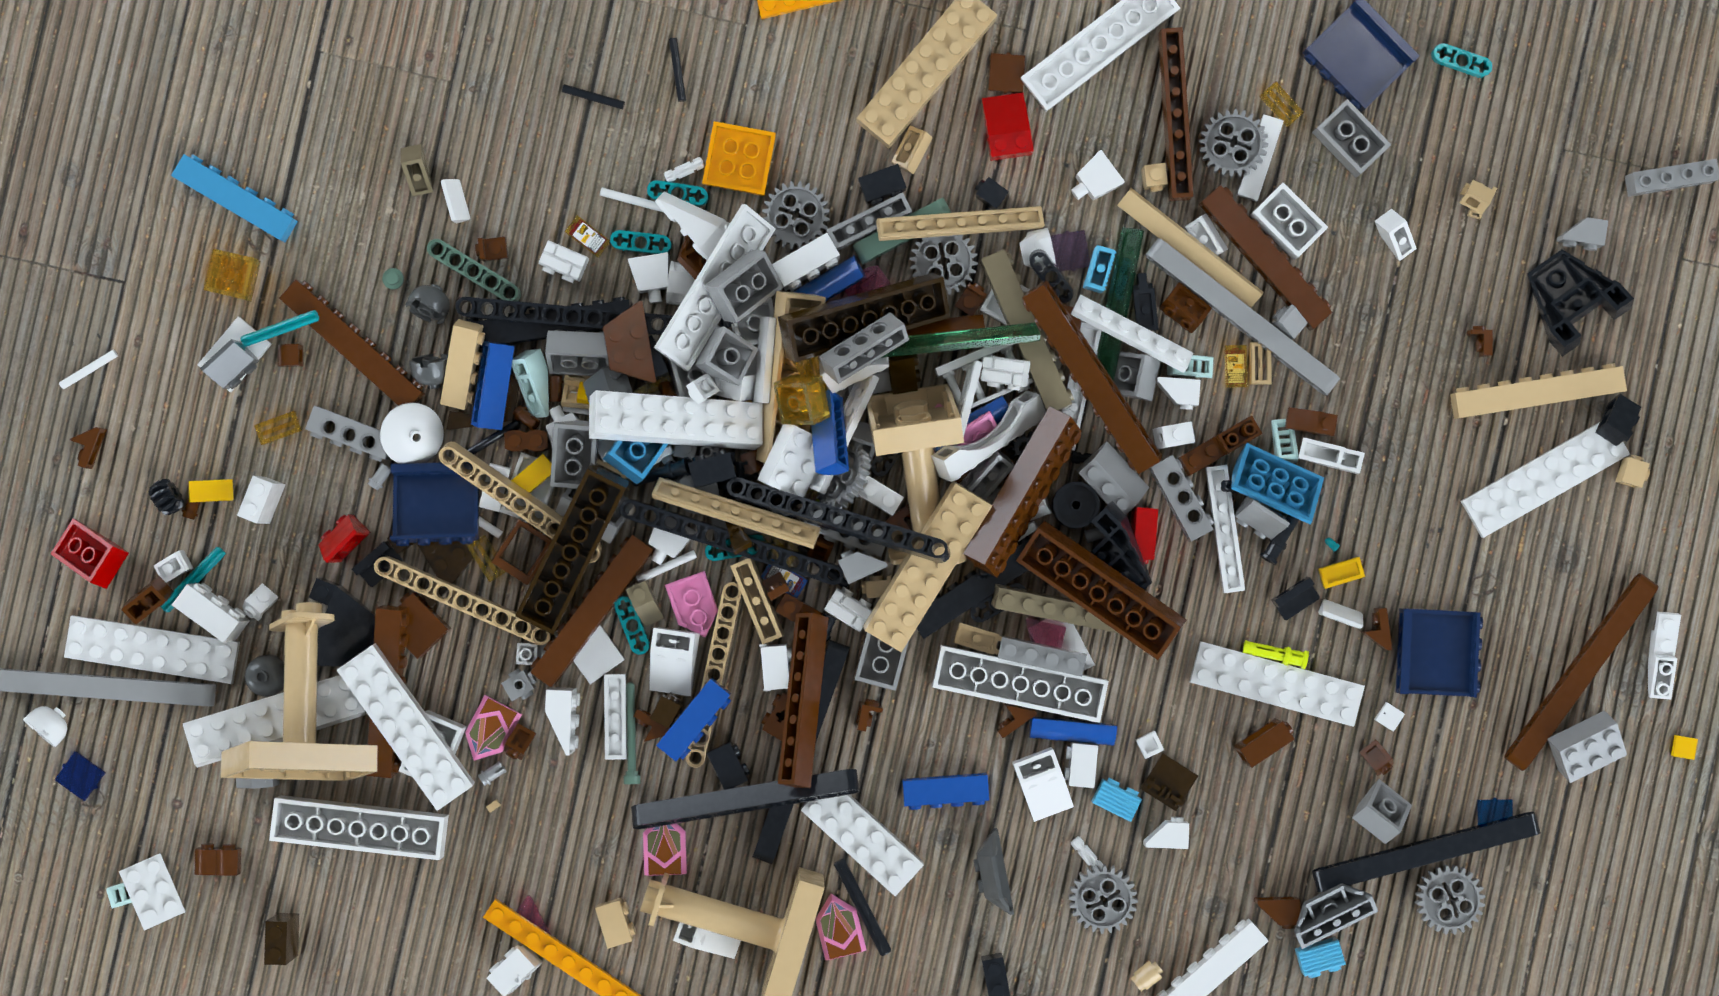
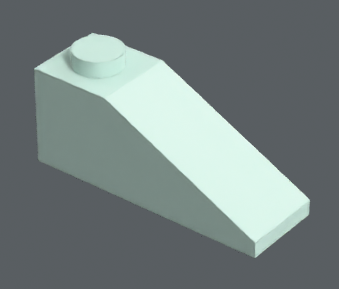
[512,349,549,418]

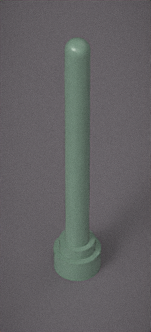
[624,682,641,784]

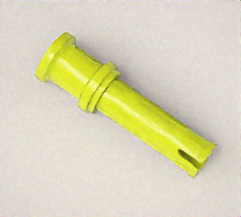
[1242,640,1309,670]

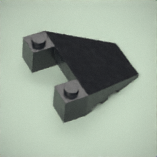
[1527,249,1634,357]
[1090,501,1152,590]
[309,578,375,667]

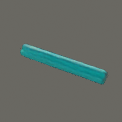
[240,310,319,347]
[160,547,226,612]

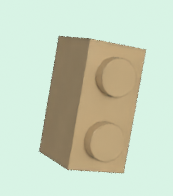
[595,897,636,949]

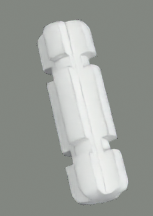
[664,157,705,182]
[1071,836,1103,871]

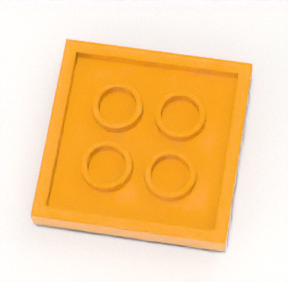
[702,121,776,196]

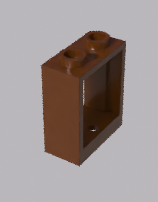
[491,518,552,585]
[1233,718,1295,768]

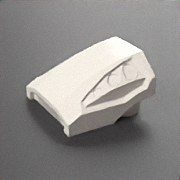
[666,261,695,306]

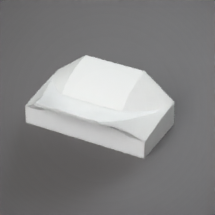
[1019,228,1056,274]

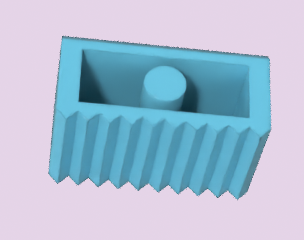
[1083,245,1117,294]
[1091,777,1142,822]
[1295,937,1346,978]

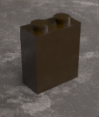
[264,913,299,965]

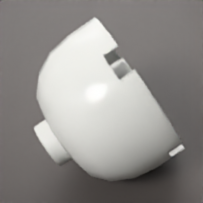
[23,706,67,747]

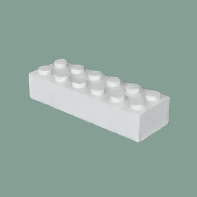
[801,795,924,896]

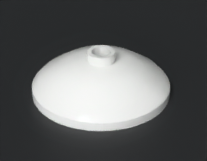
[380,403,444,464]

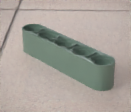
[853,198,952,264]
[427,239,521,301]

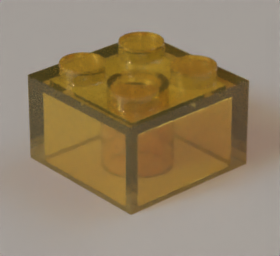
[203,249,261,302]
[773,375,830,425]

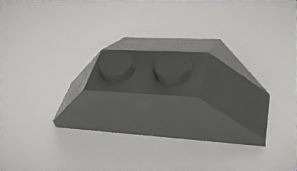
[973,828,1014,915]
[1294,883,1378,949]

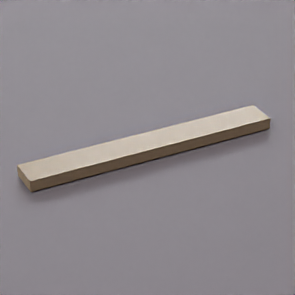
[1117,188,1264,308]
[876,206,1045,241]
[651,477,820,549]

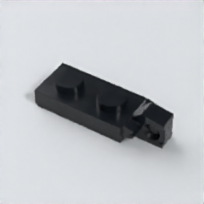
[1132,273,1159,331]

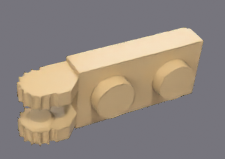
[953,622,1002,655]

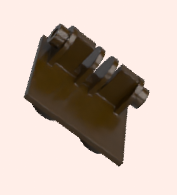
[1140,753,1198,811]

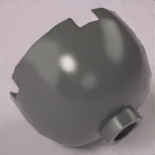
[405,284,450,324]
[409,354,448,389]
[244,654,284,697]

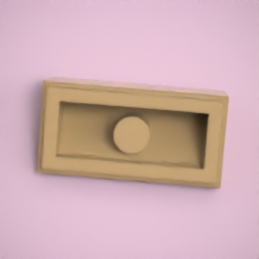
[891,126,932,174]

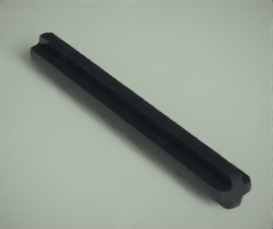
[834,858,891,956]

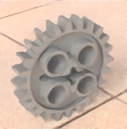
[1199,109,1268,178]
[762,181,830,250]
[909,235,978,295]
[817,446,872,509]
[1069,864,1138,934]
[1415,864,1485,935]

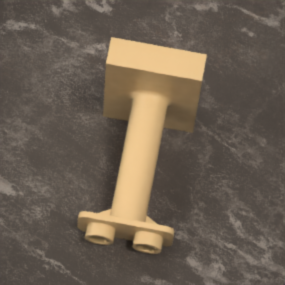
[866,384,972,567]
[221,602,378,781]
[640,867,825,996]

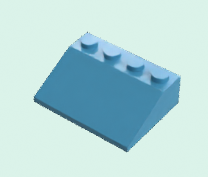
[1231,443,1324,524]

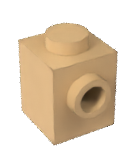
[1141,163,1168,192]
[1615,455,1650,488]

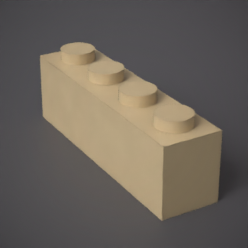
[440,319,485,410]
[730,558,785,644]

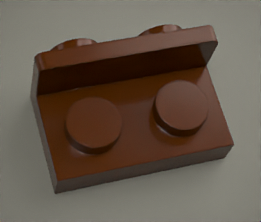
[1159,282,1212,333]
[855,699,883,732]

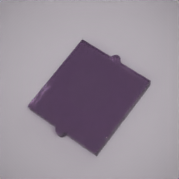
[1050,230,1090,272]

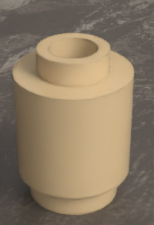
[1131,961,1163,992]

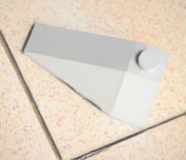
[655,192,730,260]

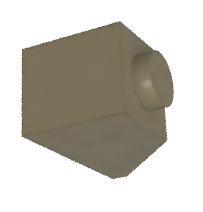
[401,144,433,196]
[626,580,664,627]

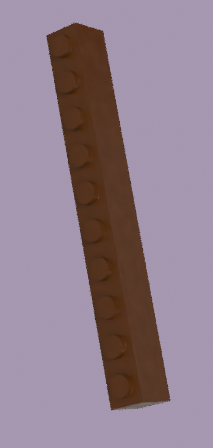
[1022,280,1162,474]

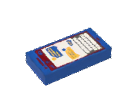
[761,559,808,598]

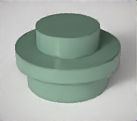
[382,268,404,289]

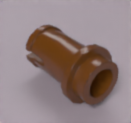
[548,376,564,402]
[658,381,678,397]
[513,405,541,431]
[181,498,200,520]

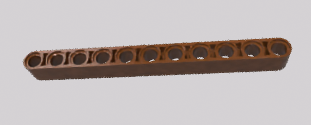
[1504,573,1659,771]

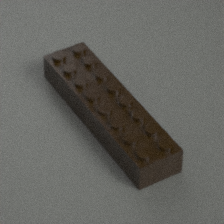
[778,273,951,363]
[515,463,630,635]

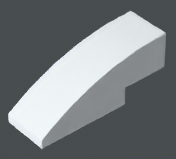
[1298,437,1365,474]

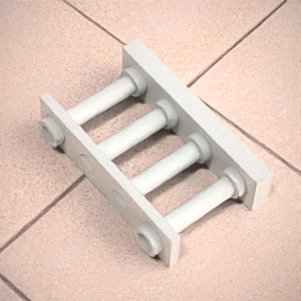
[935,336,1033,414]

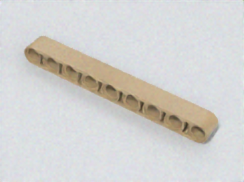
[439,442,602,563]
[374,556,552,645]
[686,582,742,768]

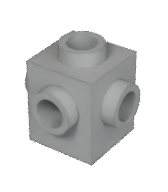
[501,668,537,701]

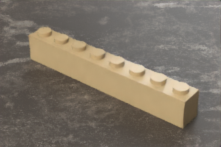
[1450,363,1627,419]

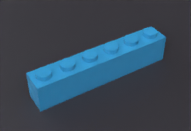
[171,154,298,243]

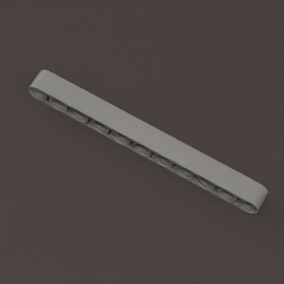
[1145,238,1340,396]
[0,668,216,706]

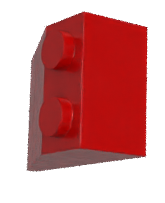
[982,92,1034,161]
[318,514,371,563]
[51,518,129,589]

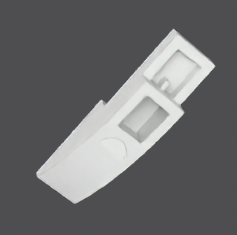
[1648,612,1681,699]

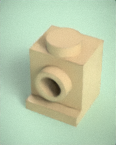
[1460,180,1497,214]
[861,575,891,598]

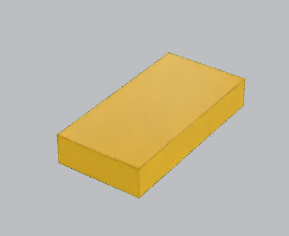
[511,454,552,493]
[188,479,234,503]
[1318,557,1365,589]

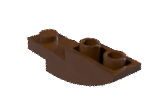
[1178,415,1262,476]

